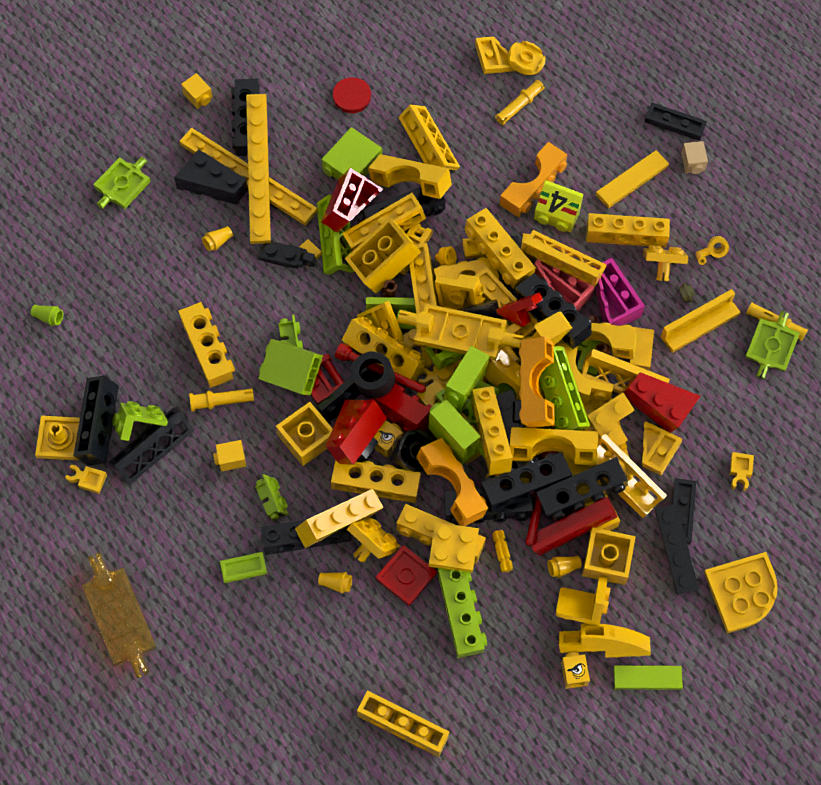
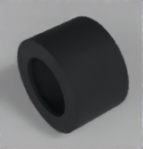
[351,351,395,398]

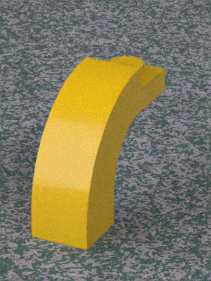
[557,342,614,404]

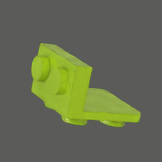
[113,401,168,441]

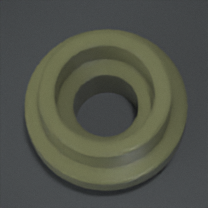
[678,283,695,302]

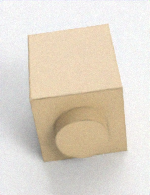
[681,141,708,174]

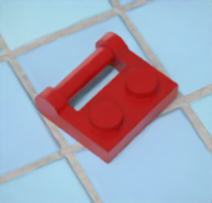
[311,354,344,406]

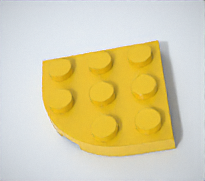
[703,552,778,634]

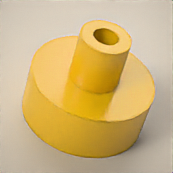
[435,246,457,266]

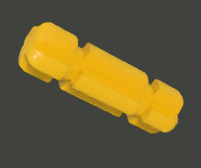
[492,530,513,573]

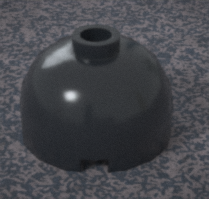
[391,429,433,472]

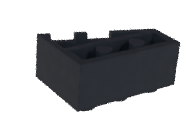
[174,149,248,205]

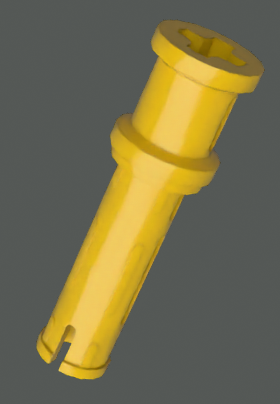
[189,388,254,412]

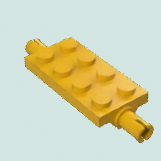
[397,304,524,361]

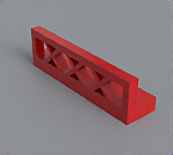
[532,496,618,556]

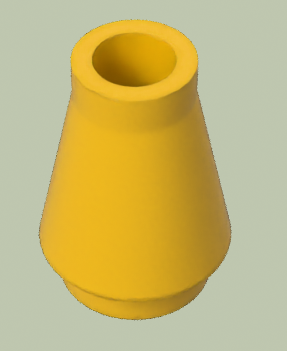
[202,226,233,251]
[547,556,582,578]
[318,572,352,594]

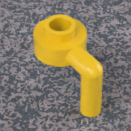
[695,236,729,265]

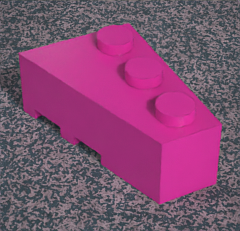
[594,258,645,326]

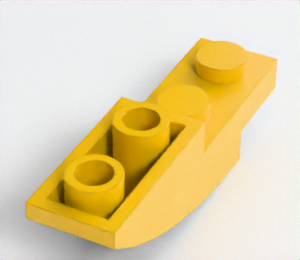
[559,623,651,658]

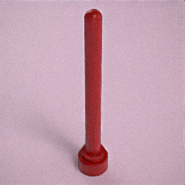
[335,343,426,393]
[525,451,558,547]

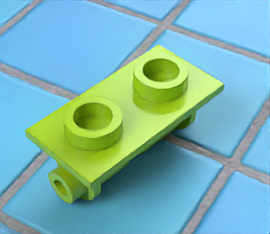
[278,315,303,348]
[255,474,289,521]

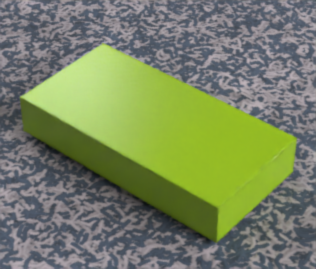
[220,552,267,583]

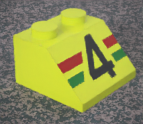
[534,180,583,233]

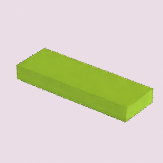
[366,297,416,314]
[613,665,683,690]

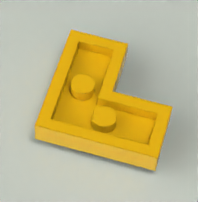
[587,392,635,450]

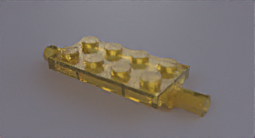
[82,553,157,678]

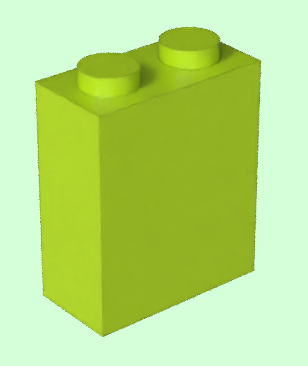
[322,127,382,179]
[258,339,323,395]
[443,346,490,414]
[428,400,481,465]

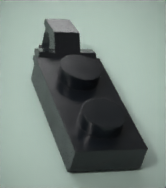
[259,241,316,269]

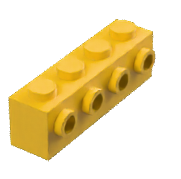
[465,208,536,289]
[397,504,486,564]

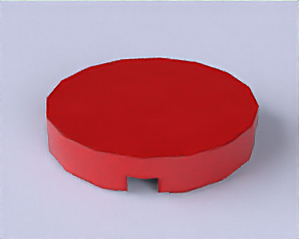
[333,77,371,113]

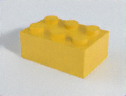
[345,217,421,294]

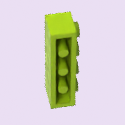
[539,346,590,431]
[437,568,487,658]

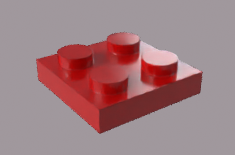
[375,545,437,607]

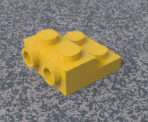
[434,274,487,310]

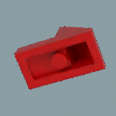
[496,292,543,327]

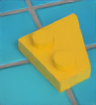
[474,37,516,74]
[357,301,404,347]
[642,421,682,476]

